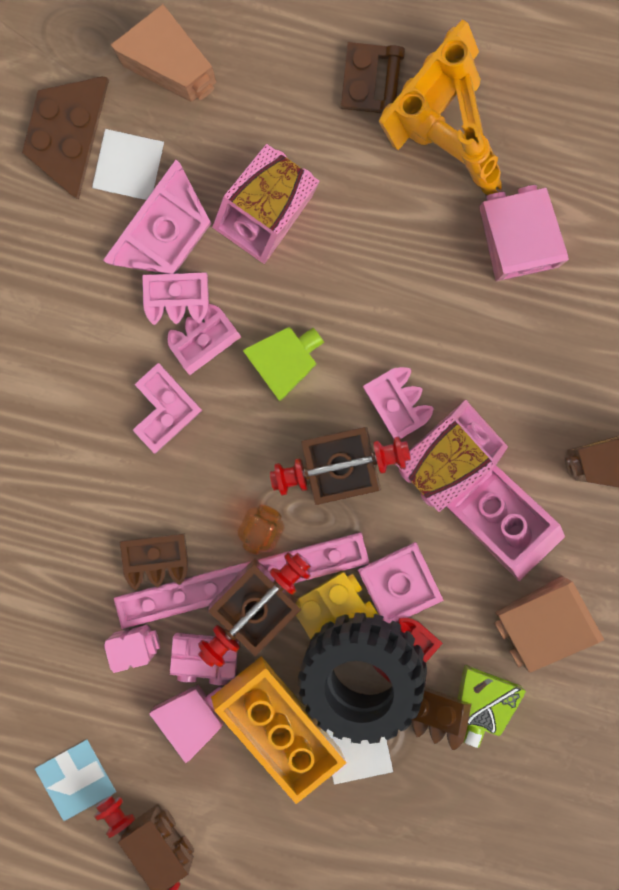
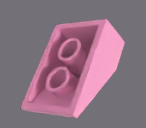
[447,465,565,581]

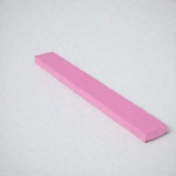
[114,532,370,629]

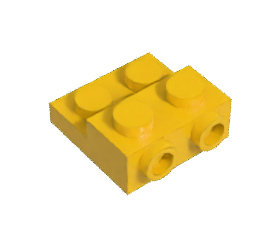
[296,571,379,639]

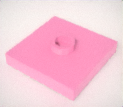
[358,542,444,623]

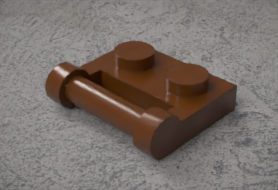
[341,42,405,113]

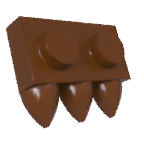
[120,533,189,590]
[411,688,472,750]

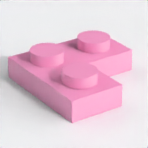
[133,363,203,454]

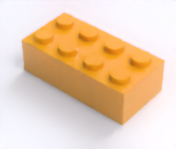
[211,656,347,804]

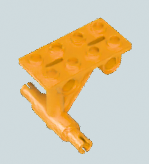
[379,19,502,196]

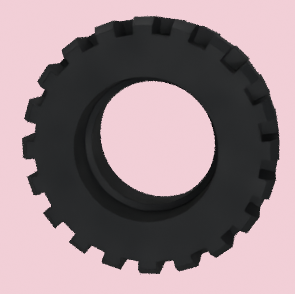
[298,613,427,744]

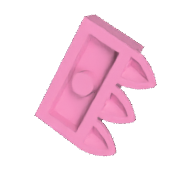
[142,273,209,325]
[168,304,241,375]
[362,367,434,440]

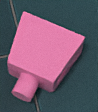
[149,685,224,763]

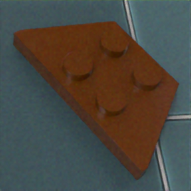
[22,76,109,199]

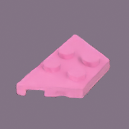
[103,160,211,274]

